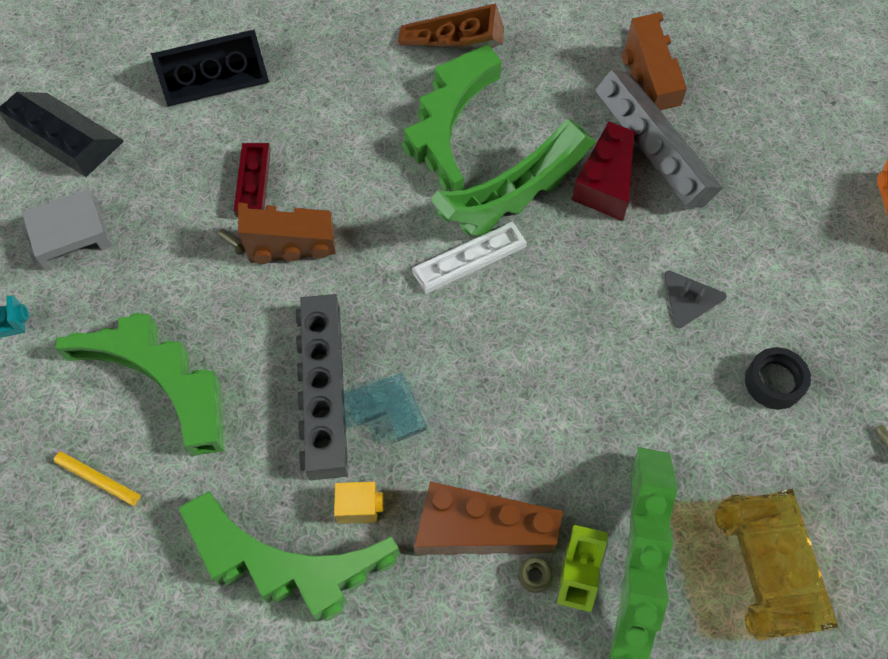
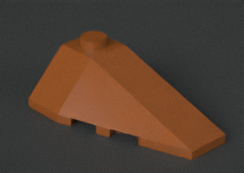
[398,3,504,50]

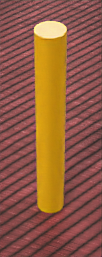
[54,451,141,506]

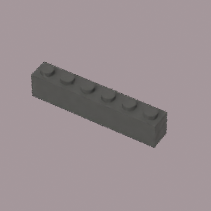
[595,69,723,207]

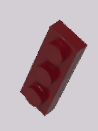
[233,143,271,217]

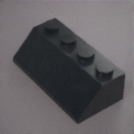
[150,29,269,106]
[0,92,124,177]

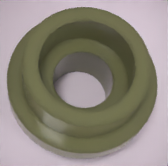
[518,557,553,593]

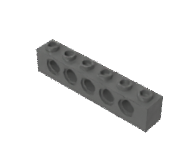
[296,294,348,480]

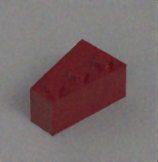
[572,121,634,221]

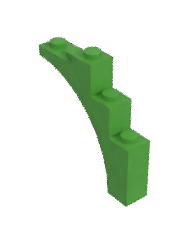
[402,44,502,192]
[430,118,597,236]
[56,313,224,456]
[608,447,678,659]
[179,491,400,621]

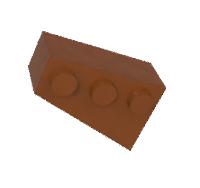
[622,12,687,111]
[238,203,336,264]

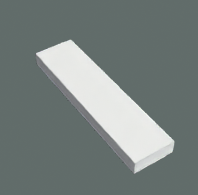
[412,221,527,294]

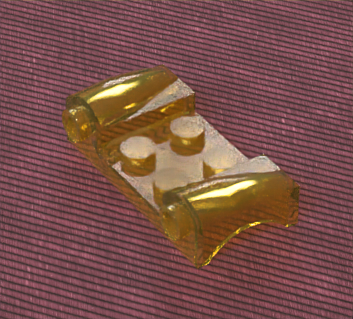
[715,489,839,641]

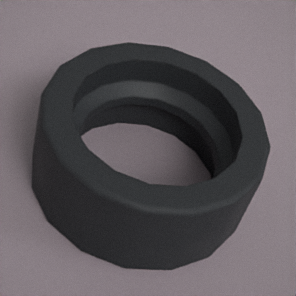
[745,347,811,410]

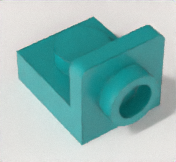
[0,295,29,338]

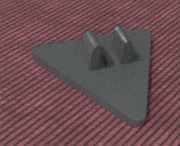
[665,270,727,328]

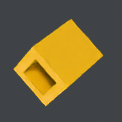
[334,482,384,524]

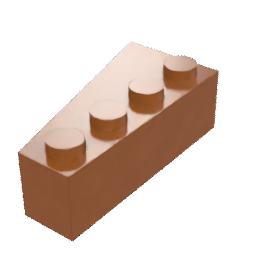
[414,481,563,556]

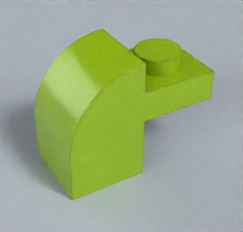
[557,525,608,612]

